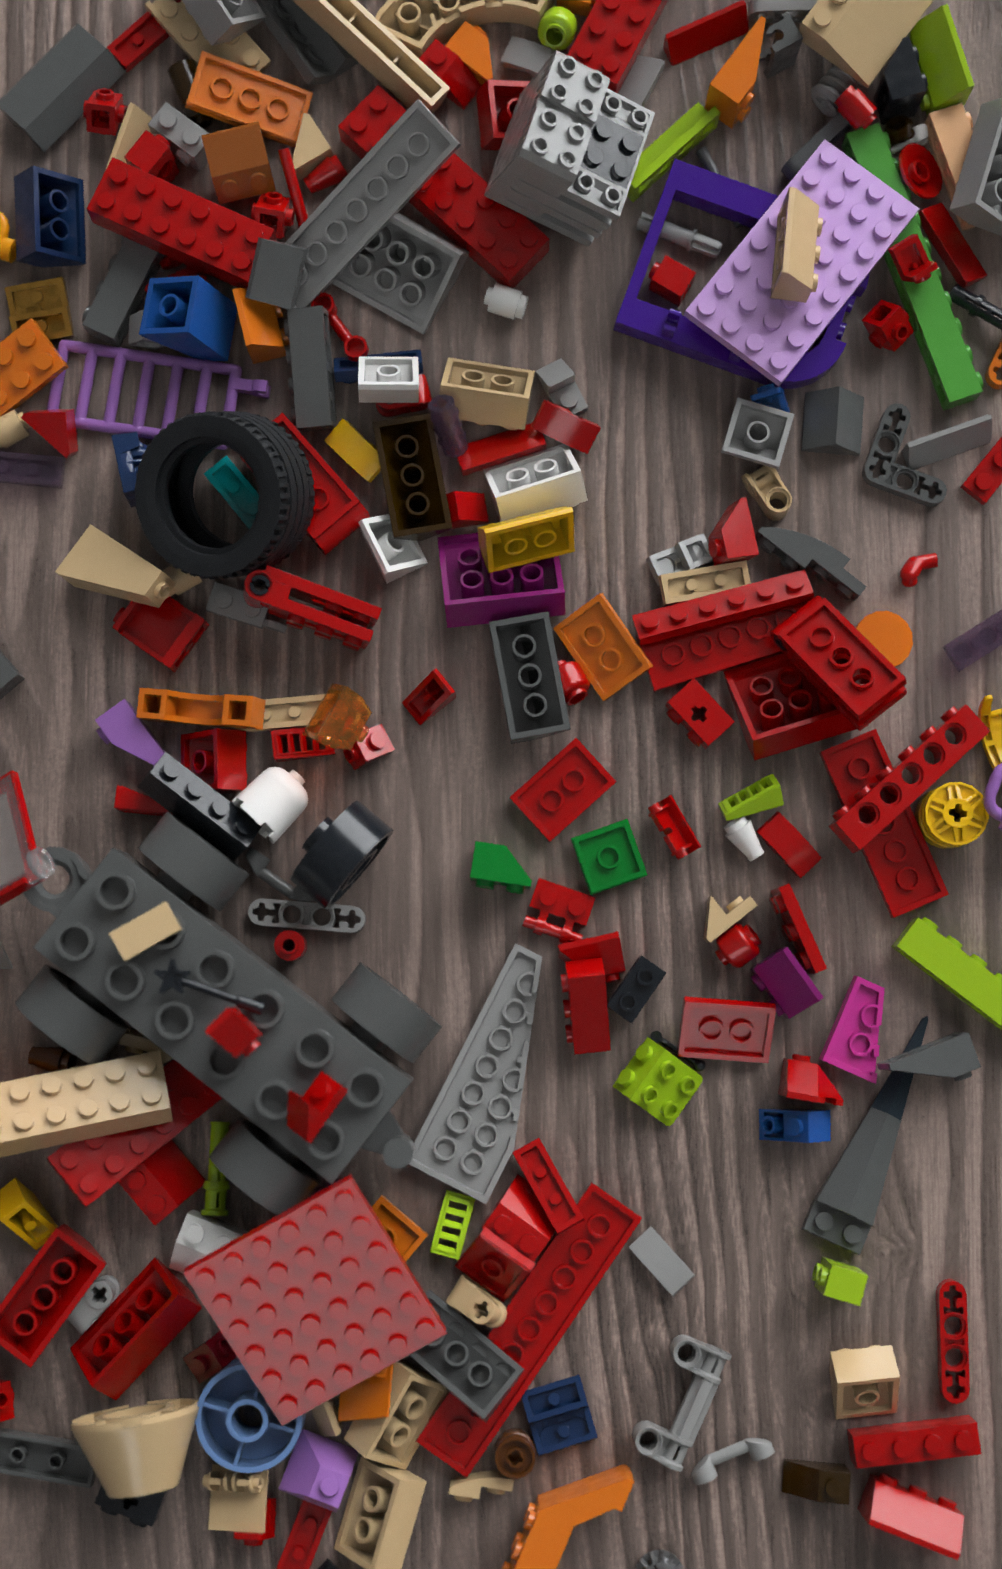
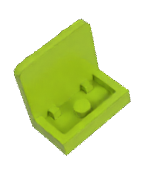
[613,1037,703,1126]

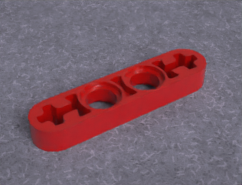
[936,1279,970,1404]

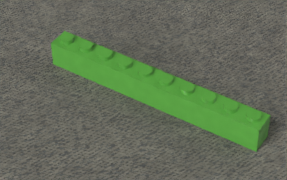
[841,123,984,411]

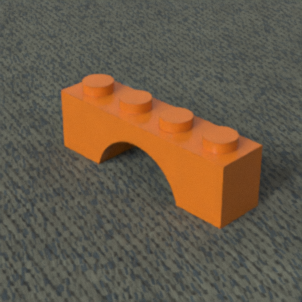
[136,688,266,730]

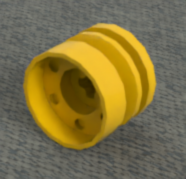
[915,782,989,849]

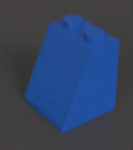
[139,275,237,361]

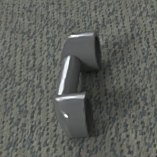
[246,847,315,902]

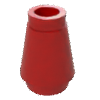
[303,154,348,194]

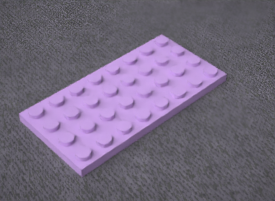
[684,139,919,386]

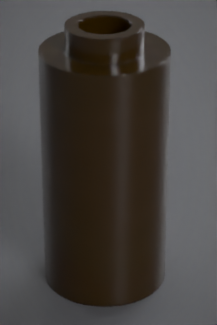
[168,59,214,129]

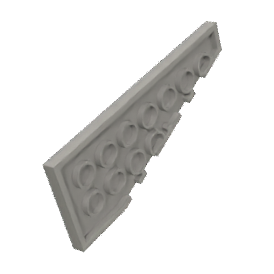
[409,943,542,1204]

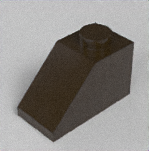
[781,1459,851,1505]

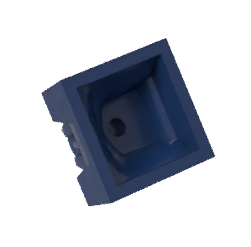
[111,432,148,508]

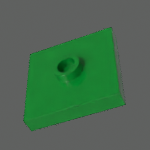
[571,819,648,895]

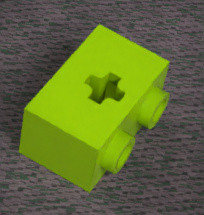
[812,1256,868,1306]

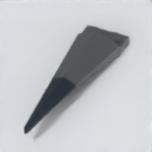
[801,1016,928,1255]

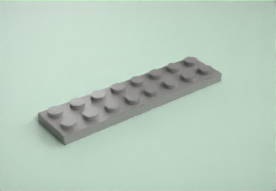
[285,99,461,309]

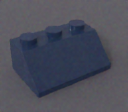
[14,166,86,268]

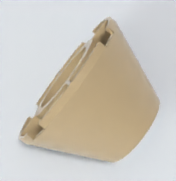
[71,1398,199,1498]

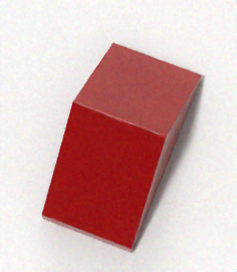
[21,409,78,458]
[446,491,489,529]
[402,668,456,725]

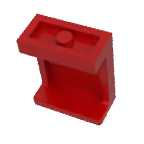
[112,596,210,673]

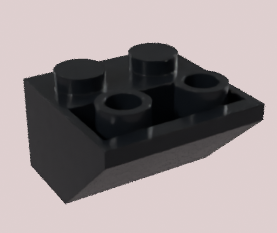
[873,36,928,125]

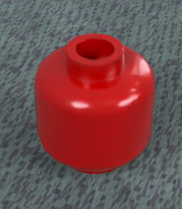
[558,660,590,706]
[715,923,762,968]

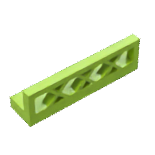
[627,102,721,202]

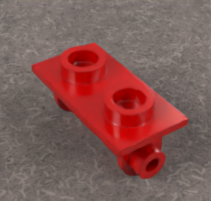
[648,795,702,860]

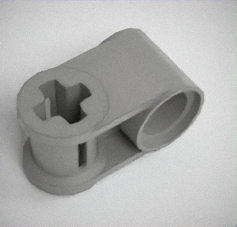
[67,1275,121,1334]

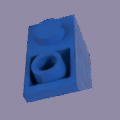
[759,1109,831,1143]

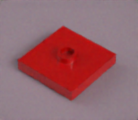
[455,1227,535,1302]

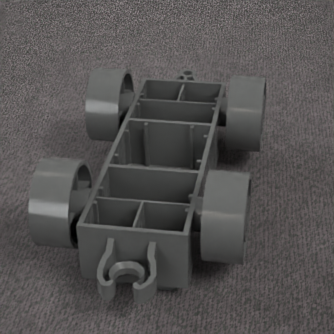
[15,811,443,1215]

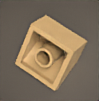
[829,1345,900,1420]

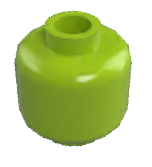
[538,6,577,51]

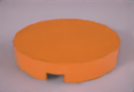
[856,611,913,667]

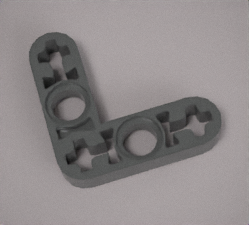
[862,403,947,507]

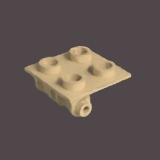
[202,1464,269,1533]

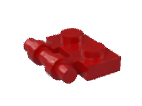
[522,878,596,944]

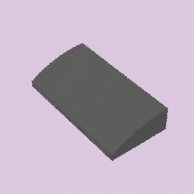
[408,1289,524,1423]

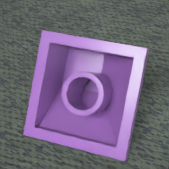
[278,1429,358,1512]

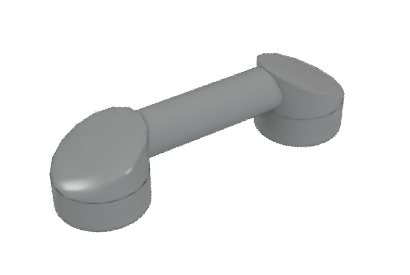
[691,1437,775,1485]

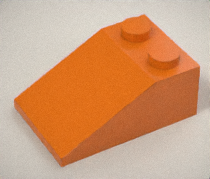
[704,16,766,129]

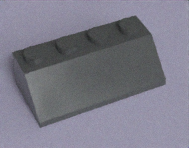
[489,611,571,744]

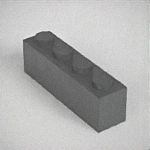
[82,236,166,347]
[284,305,337,432]

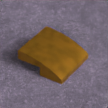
[4,277,74,340]

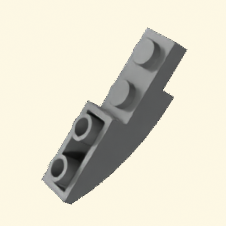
[755,527,867,601]

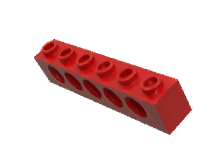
[828,704,990,853]

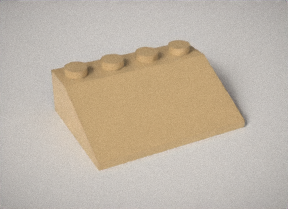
[799,0,934,88]

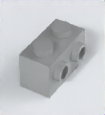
[148,102,209,172]

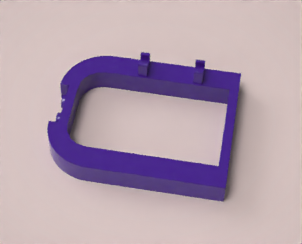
[613,159,869,389]

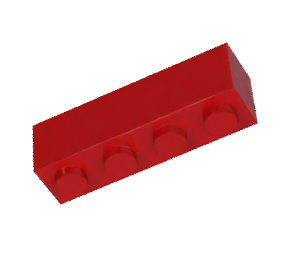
[847,1415,981,1469]

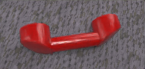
[311,293,369,362]

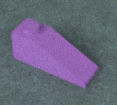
[95,699,165,765]

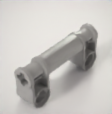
[632,1334,732,1472]

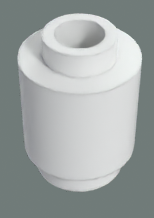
[484,283,529,320]

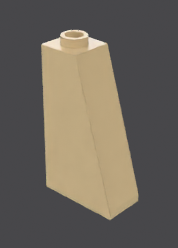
[55,524,177,608]

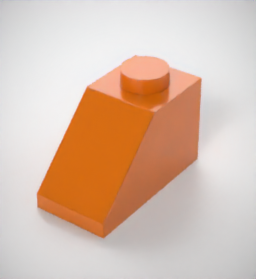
[445,21,493,86]

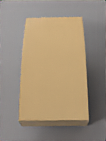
[448,1470,514,1502]

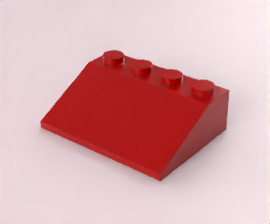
[723,653,868,761]

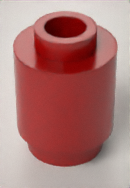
[834,85,877,130]
[274,930,307,961]

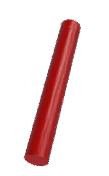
[278,147,308,227]

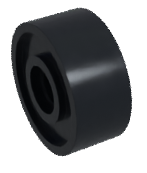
[290,800,393,910]

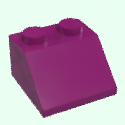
[750,947,824,1019]

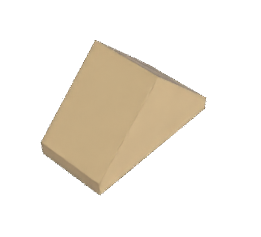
[292,113,333,181]

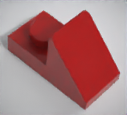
[287,1071,348,1144]

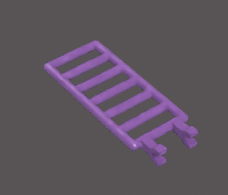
[46,339,271,450]

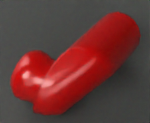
[900,553,938,587]

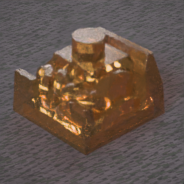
[302,683,372,750]

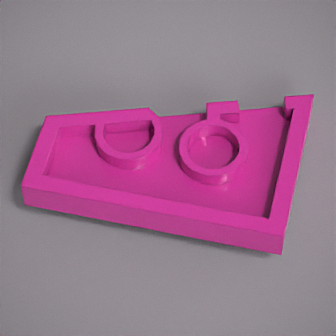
[819,975,885,1084]

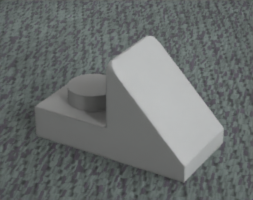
[535,358,588,416]

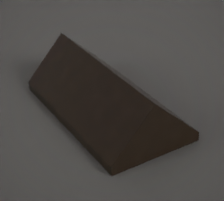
[372,413,453,541]

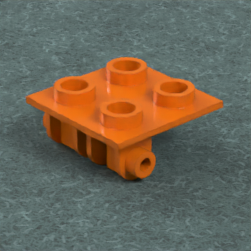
[338,1364,393,1422]

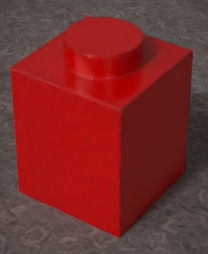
[648,255,696,307]

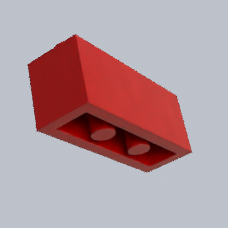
[560,958,611,1055]

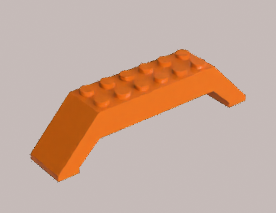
[501,1464,634,1569]

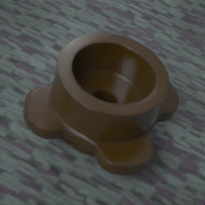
[884,115,915,145]

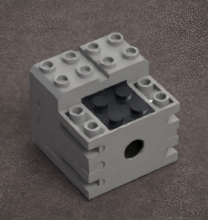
[484,50,655,247]

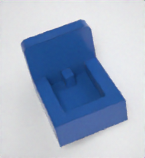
[750,383,790,412]

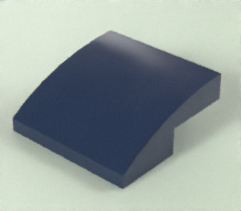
[522,1375,598,1456]

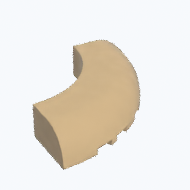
[375,0,555,58]

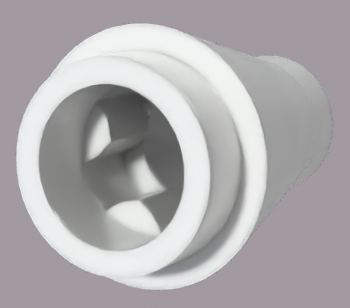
[724,816,765,861]

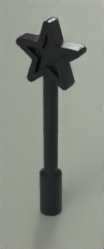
[154,959,266,1016]

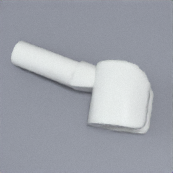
[889,124,929,155]

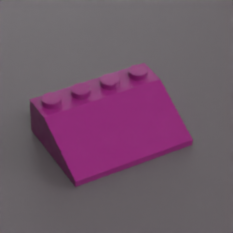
[437,533,566,628]

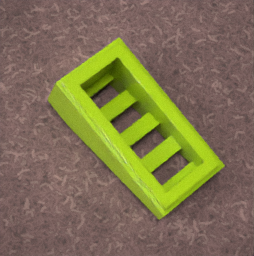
[718,774,784,821]
[430,1189,475,1260]

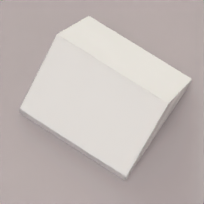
[358,356,419,403]
[358,514,428,583]

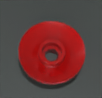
[899,143,942,199]

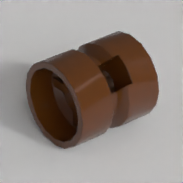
[495,1428,535,1479]

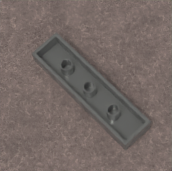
[0,1428,96,1488]

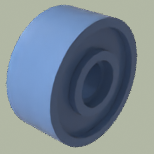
[195,1358,306,1473]

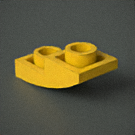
[324,418,381,483]

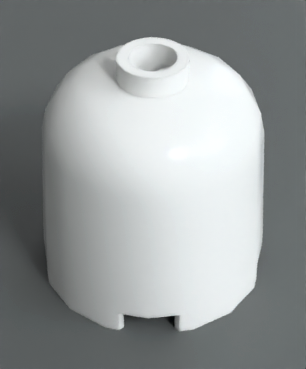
[231,767,308,844]

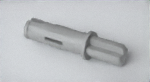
[636,212,722,258]

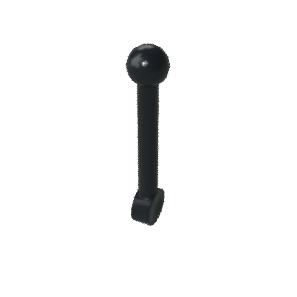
[650,1031,706,1072]

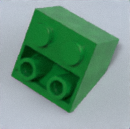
[470,841,532,894]

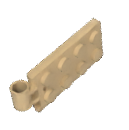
[145,0,271,72]

